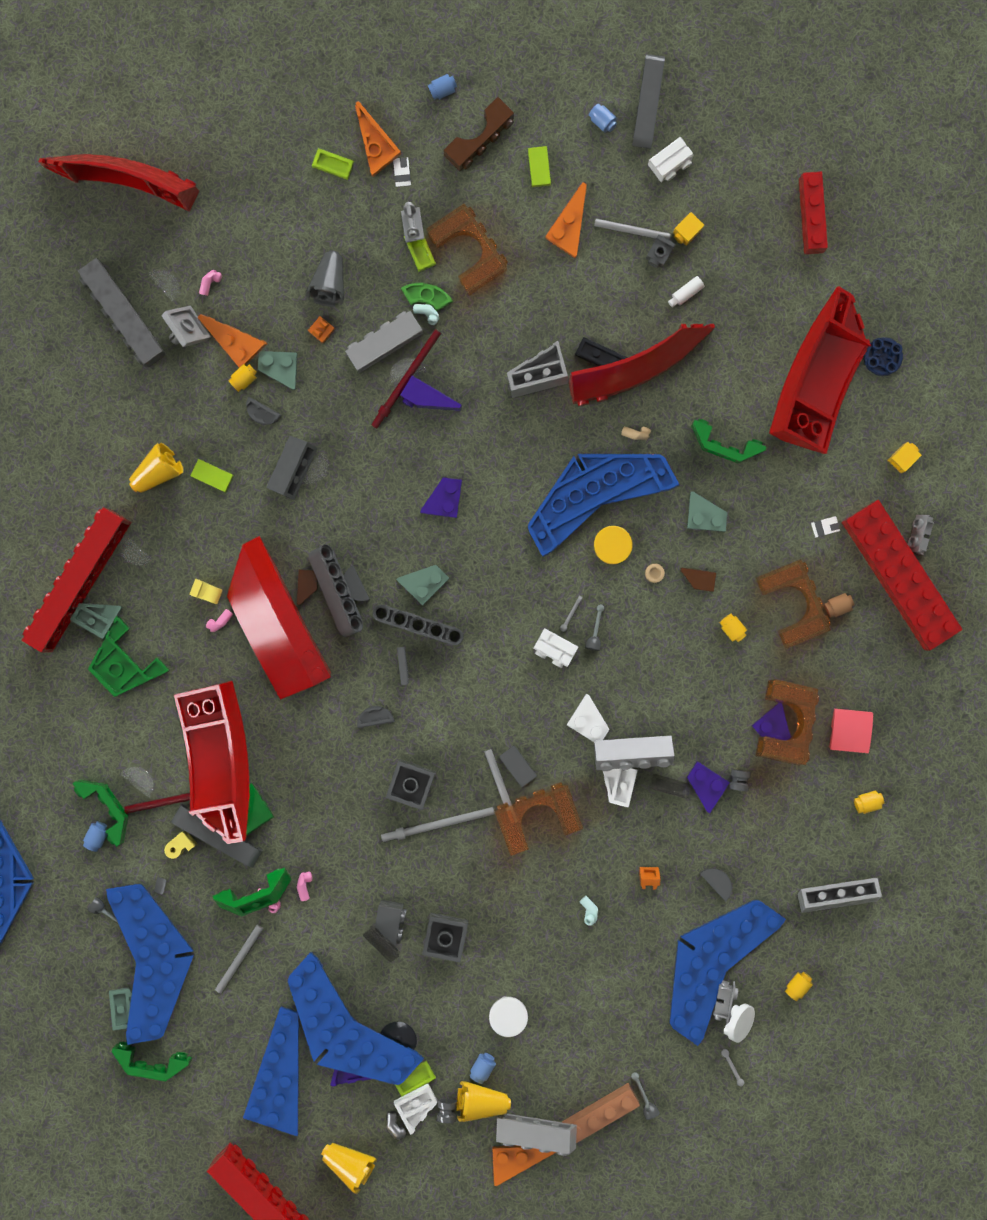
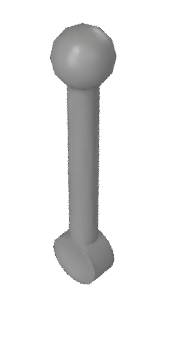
[560,595,583,632]
[721,1049,744,1086]

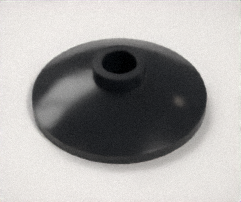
[380,1021,417,1050]

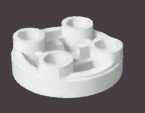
[489,997,528,1037]
[724,1004,755,1043]

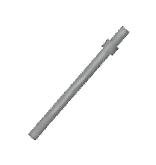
[381,807,495,842]

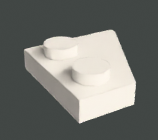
[567,694,609,742]
[603,768,638,807]
[394,1084,437,1135]

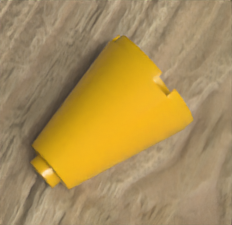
[129,443,184,493]
[456,1081,511,1122]
[321,1143,377,1194]

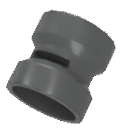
[729,769,751,791]
[437,1098,457,1123]

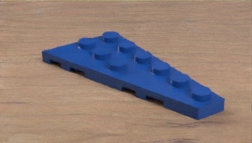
[243,1006,299,1137]

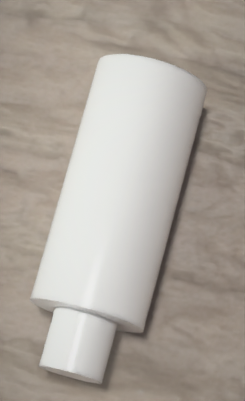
[668,276,705,308]

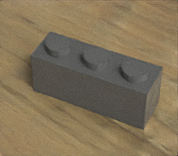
[267,436,317,500]

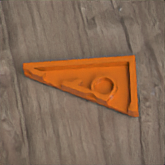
[355,101,401,177]
[545,182,587,258]
[197,314,267,368]
[492,1145,556,1186]

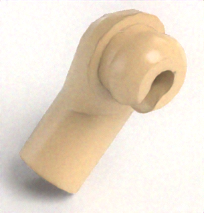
[621,426,651,440]

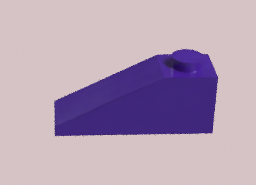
[400,376,462,411]

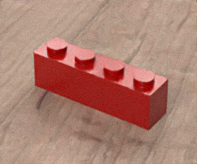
[799,171,828,255]

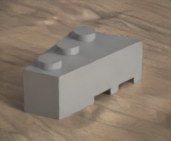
[507,341,568,398]

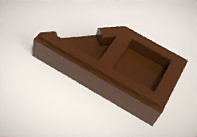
[680,568,716,592]
[297,570,318,605]

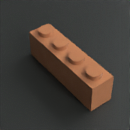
[562,1083,640,1143]

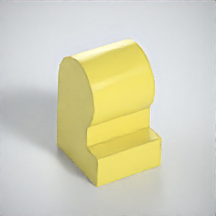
[189,579,223,604]
[164,831,197,859]

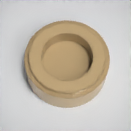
[645,564,665,583]

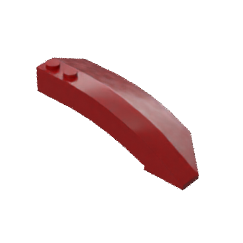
[38,154,199,212]
[769,286,871,454]
[568,324,715,406]
[227,536,331,700]
[174,681,250,844]

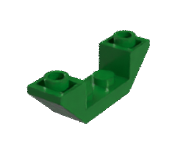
[691,419,767,464]
[72,780,129,847]
[213,868,292,917]
[112,1042,192,1081]

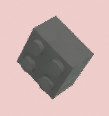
[386,759,436,810]
[372,900,407,949]
[422,913,468,963]

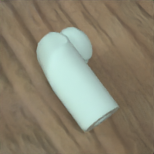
[413,304,439,325]
[580,896,598,926]

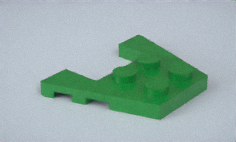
[88,616,170,697]

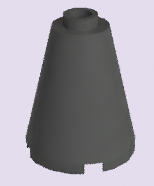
[306,250,344,307]

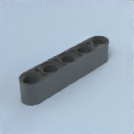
[632,54,665,149]
[309,544,363,637]
[373,604,464,645]
[171,804,263,867]

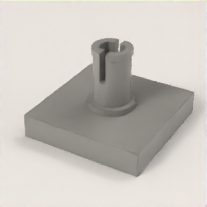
[161,305,212,347]

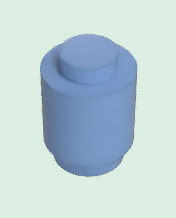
[428,74,457,100]
[589,104,617,133]
[83,821,108,852]
[470,1053,496,1084]

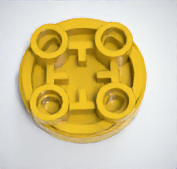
[594,526,632,564]

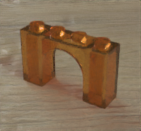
[426,204,508,296]
[755,559,831,648]
[756,679,819,766]
[494,782,583,856]

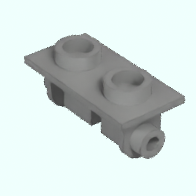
[401,202,425,243]
[908,515,934,555]
[713,981,738,1024]

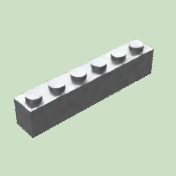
[78,258,166,367]

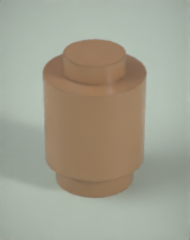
[824,593,855,618]

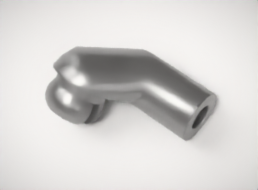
[386,1111,406,1140]

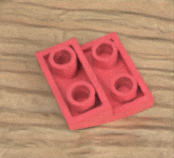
[829,709,873,753]

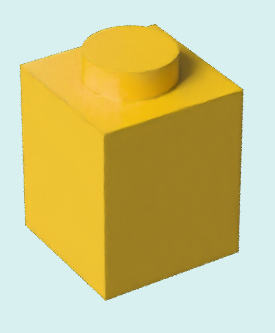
[673,212,704,246]
[887,442,922,473]

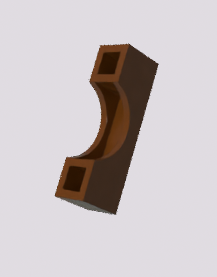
[443,97,514,171]

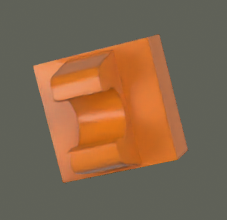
[308,316,335,343]
[639,867,660,889]

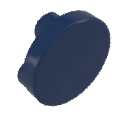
[864,337,903,376]

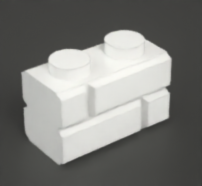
[648,137,694,183]
[533,628,578,668]

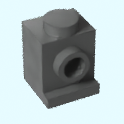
[646,235,675,268]

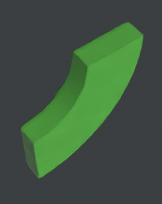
[401,283,453,311]

